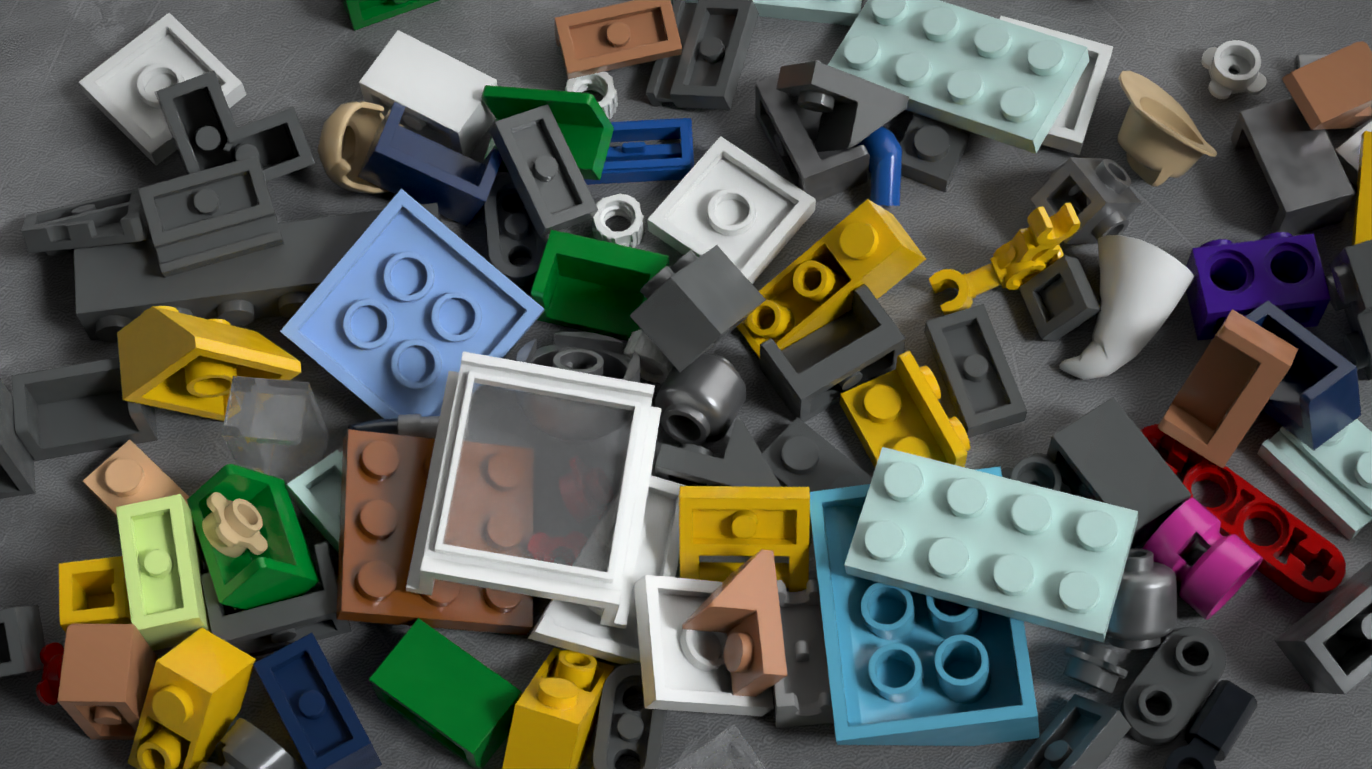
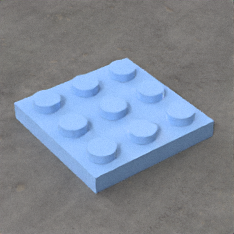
[280,189,545,419]

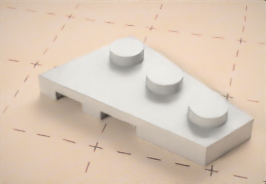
[528,475,686,665]

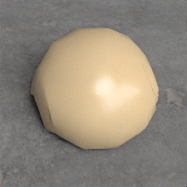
[317,101,405,194]

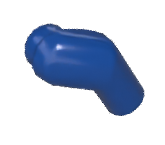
[857,126,902,206]

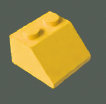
[117,306,302,422]

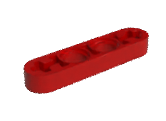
[1140,424,1346,603]

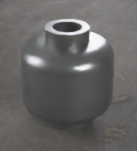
[655,353,746,445]
[1106,549,1177,649]

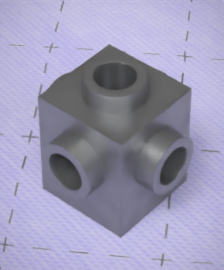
[1031,157,1141,244]

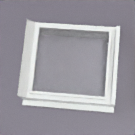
[406,351,661,629]

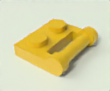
[679,486,810,592]

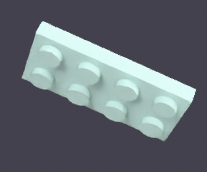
[828,0,1089,154]
[844,447,1138,642]

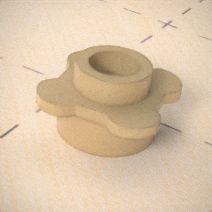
[202,492,268,558]

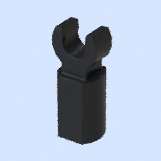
[1163,680,1257,769]

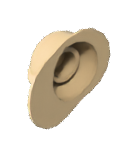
[1118,71,1217,186]

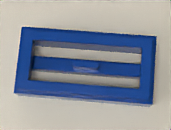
[584,118,694,185]

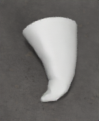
[1059,235,1194,380]

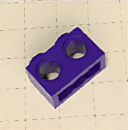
[1186,232,1331,341]

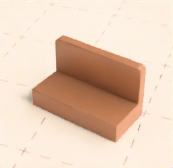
[555,0,682,79]

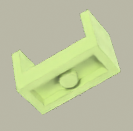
[116,494,212,651]

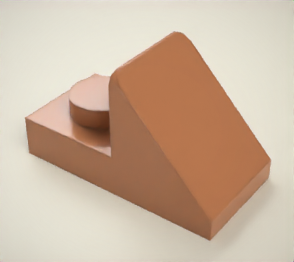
[1282,41,1372,130]
[682,550,788,697]

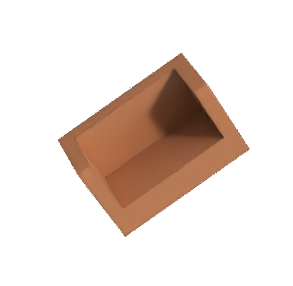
[1158,309,1298,469]
[58,624,158,740]

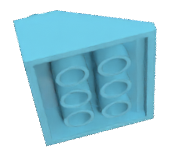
[810,466,1039,746]

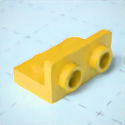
[840,351,971,468]

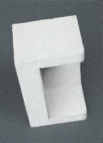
[359,30,498,157]

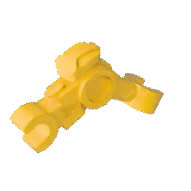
[929,202,1080,316]

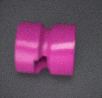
[1142,498,1263,620]

